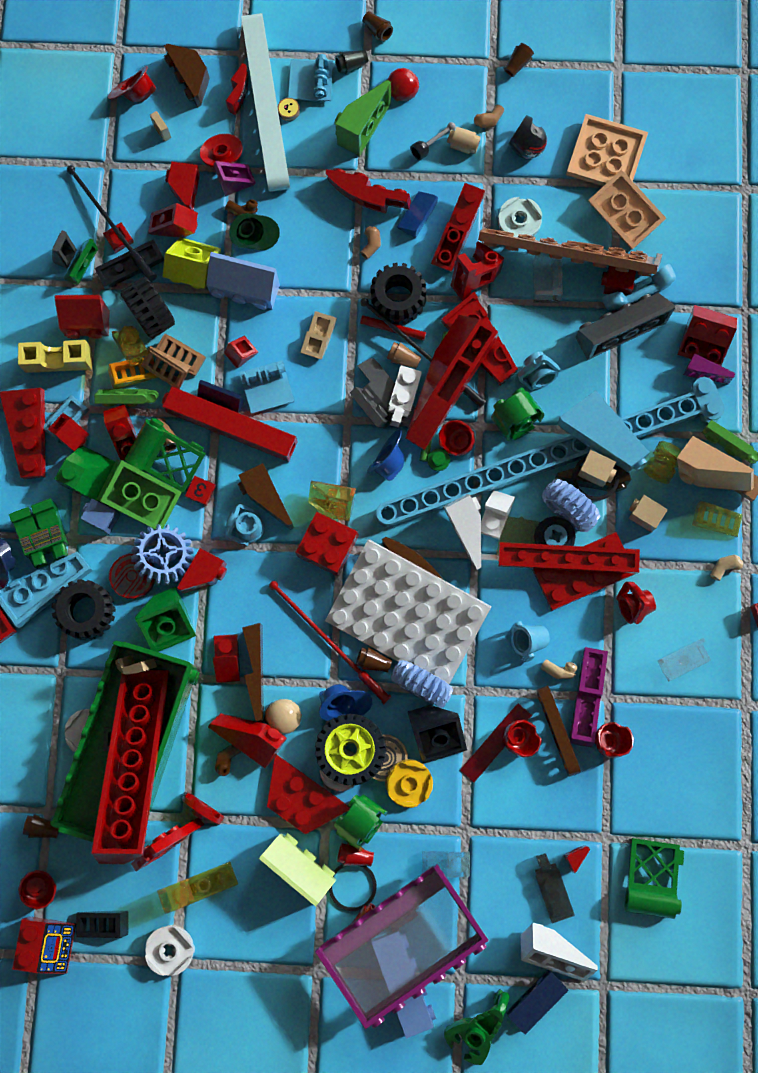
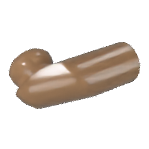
[360,226,381,260]

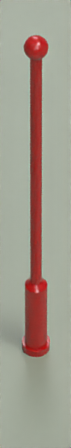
[269,581,392,705]

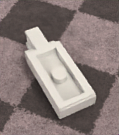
[388,365,422,428]

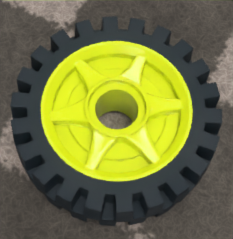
[315,714,386,785]

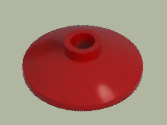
[200,134,243,167]

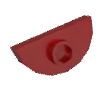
[181,791,224,825]

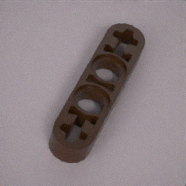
[536,686,581,777]

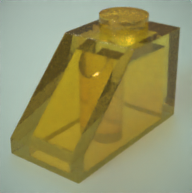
[308,480,356,521]

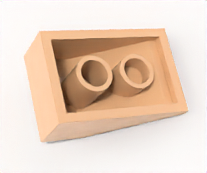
[677,436,754,491]

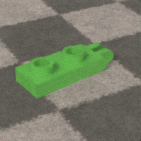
[94,389,159,407]
[701,419,758,464]

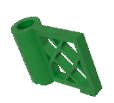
[125,418,206,493]
[624,838,684,919]

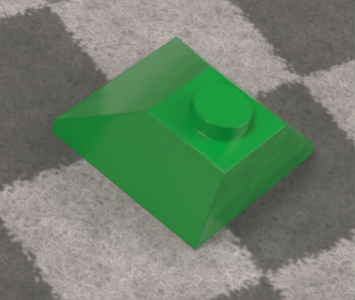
[54,446,115,503]
[135,586,196,652]

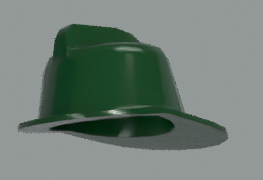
[229,213,280,250]

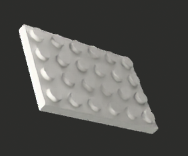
[325,539,492,684]

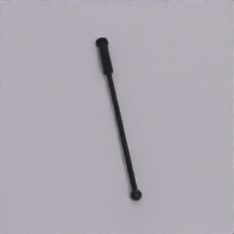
[67,165,157,282]
[360,298,487,409]

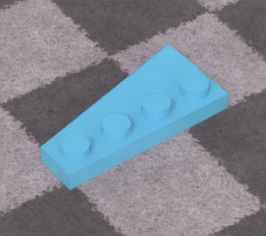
[0,552,93,628]

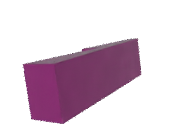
[569,647,608,748]

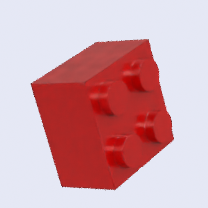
[296,511,359,577]

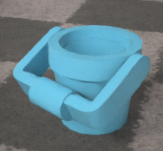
[518,352,560,391]
[225,504,265,546]
[510,621,550,663]

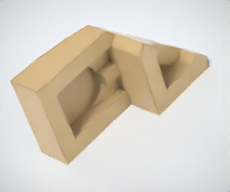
[115,655,157,674]

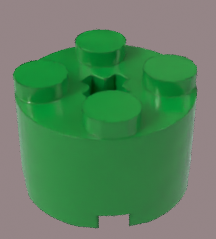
[491,388,544,441]
[334,794,388,851]

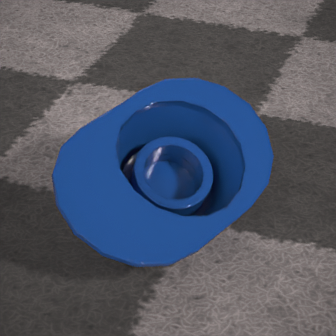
[367,430,404,481]
[319,684,372,721]

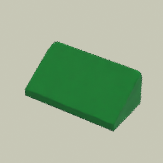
[64,238,98,285]

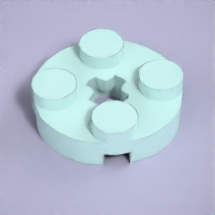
[498,197,542,238]

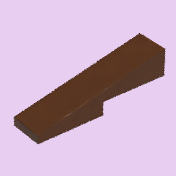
[242,623,264,722]

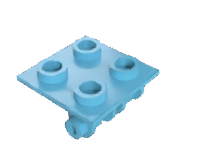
[288,54,333,101]
[240,360,294,414]

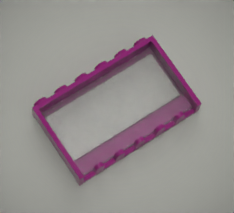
[315,863,489,1029]

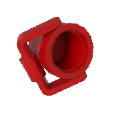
[616,582,656,624]

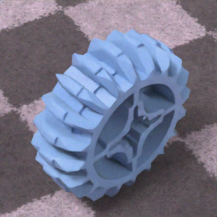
[542,479,601,532]
[131,524,194,586]
[391,660,453,708]

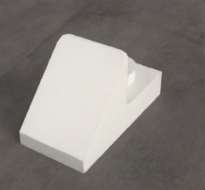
[481,490,515,540]

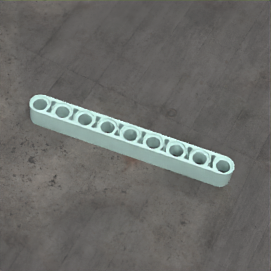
[241,13,291,192]

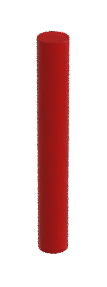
[360,315,426,341]

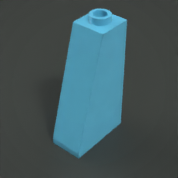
[558,390,650,473]

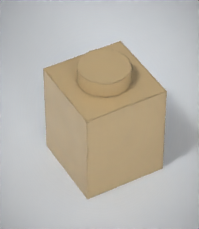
[578,450,617,487]
[629,495,668,533]

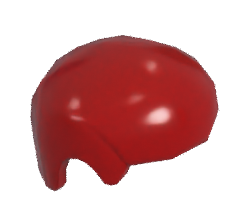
[387,68,419,101]
[438,420,475,456]
[503,720,542,757]
[595,722,634,759]
[18,870,56,910]

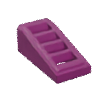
[683,354,735,384]

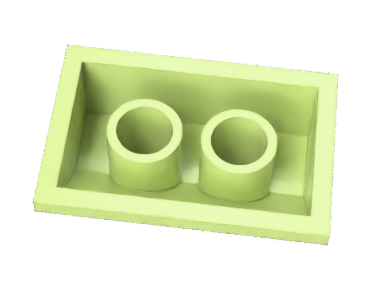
[259,833,337,907]

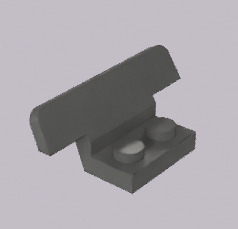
[350,358,415,429]

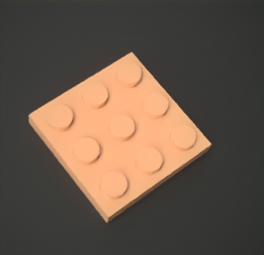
[566,114,648,186]

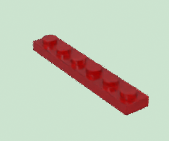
[498,542,640,574]

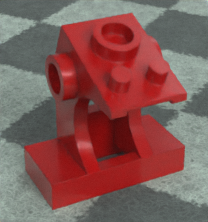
[450,241,504,301]

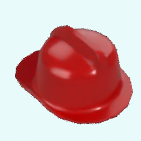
[108,66,156,102]

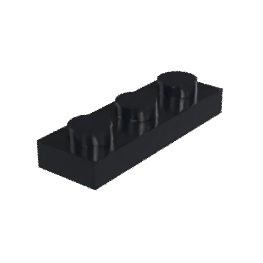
[95,239,164,290]

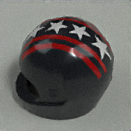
[508,115,547,159]

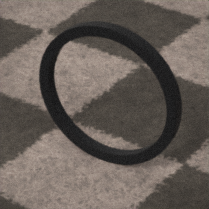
[572,456,619,501]
[329,864,377,911]

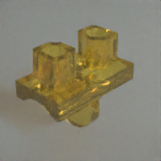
[112,326,148,366]

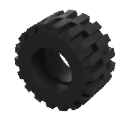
[370,263,426,325]
[121,277,175,339]
[52,579,116,640]

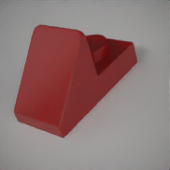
[213,634,240,683]

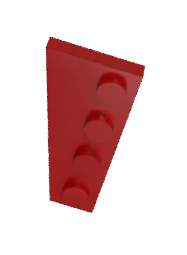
[441,291,518,386]
[0,388,46,479]

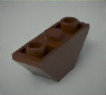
[164,44,210,108]

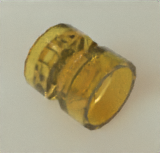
[643,441,682,484]

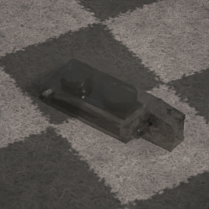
[535,853,575,924]

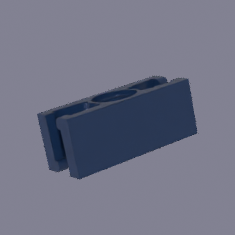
[506,970,569,1035]

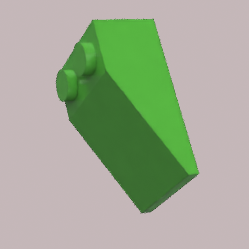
[334,80,391,156]
[96,460,182,530]

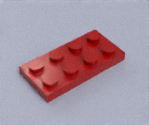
[532,532,635,611]

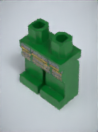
[9,498,69,569]

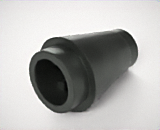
[335,50,368,74]

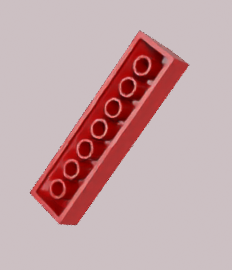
[91,670,170,864]

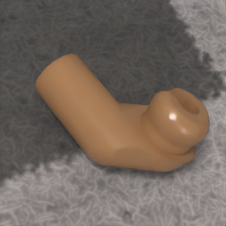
[474,104,504,128]

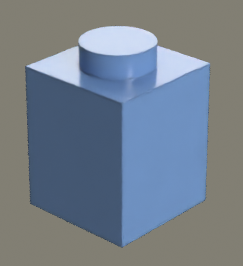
[81,499,120,535]

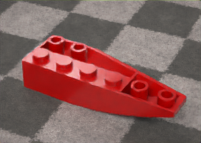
[405,315,498,451]

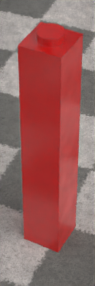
[162,387,298,462]

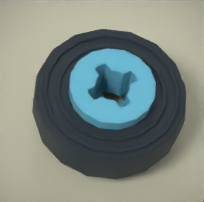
[534,516,576,546]

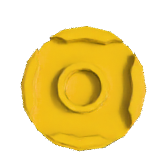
[385,759,433,808]

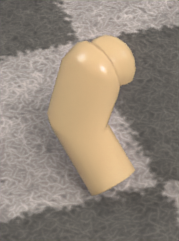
[710,554,743,581]
[541,659,577,679]

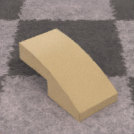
[300,311,337,360]

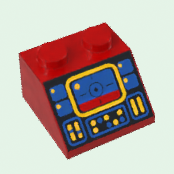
[12,916,76,973]

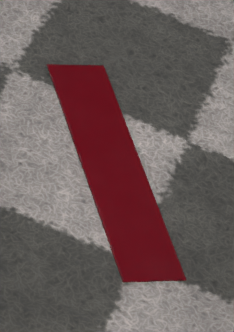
[460,703,532,782]

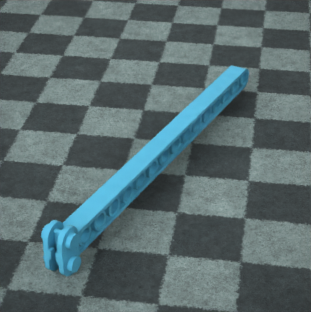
[376,377,724,528]

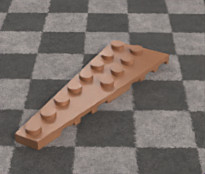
[478,228,663,277]

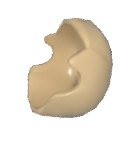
[264,699,302,735]

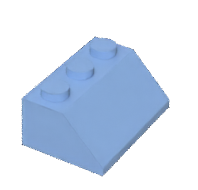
[207,252,280,310]

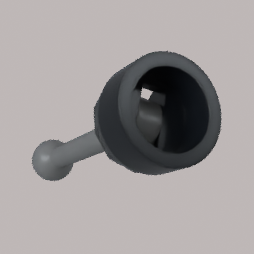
[410,122,456,161]

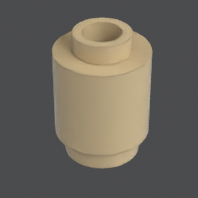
[447,127,481,154]

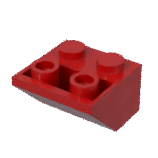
[677,305,737,366]

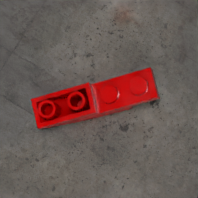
[325,168,411,214]
[431,183,485,272]

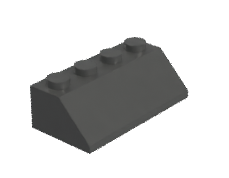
[576,293,676,360]

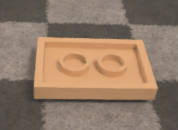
[588,169,666,250]

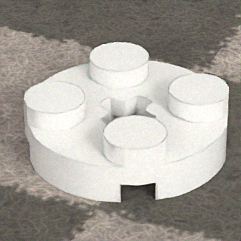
[145,925,195,976]

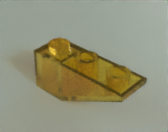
[157,862,238,914]

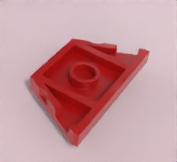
[267,755,350,835]
[131,818,204,872]

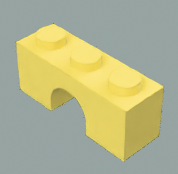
[18,340,92,373]

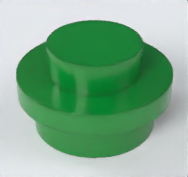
[427,448,450,471]

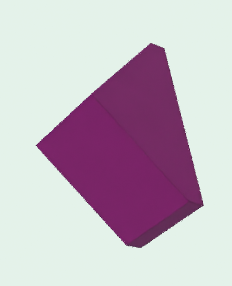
[213,161,256,196]

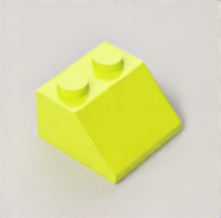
[163,237,221,289]

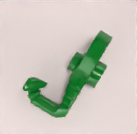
[444,989,510,1065]

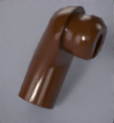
[225,199,258,216]
[215,745,242,776]

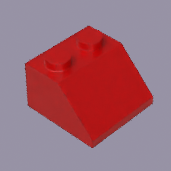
[55,295,110,339]

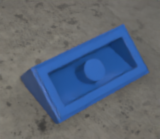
[397,191,438,238]

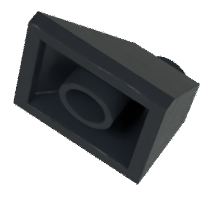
[407,705,467,764]

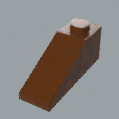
[237,463,294,530]

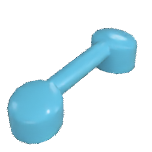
[602,264,676,311]

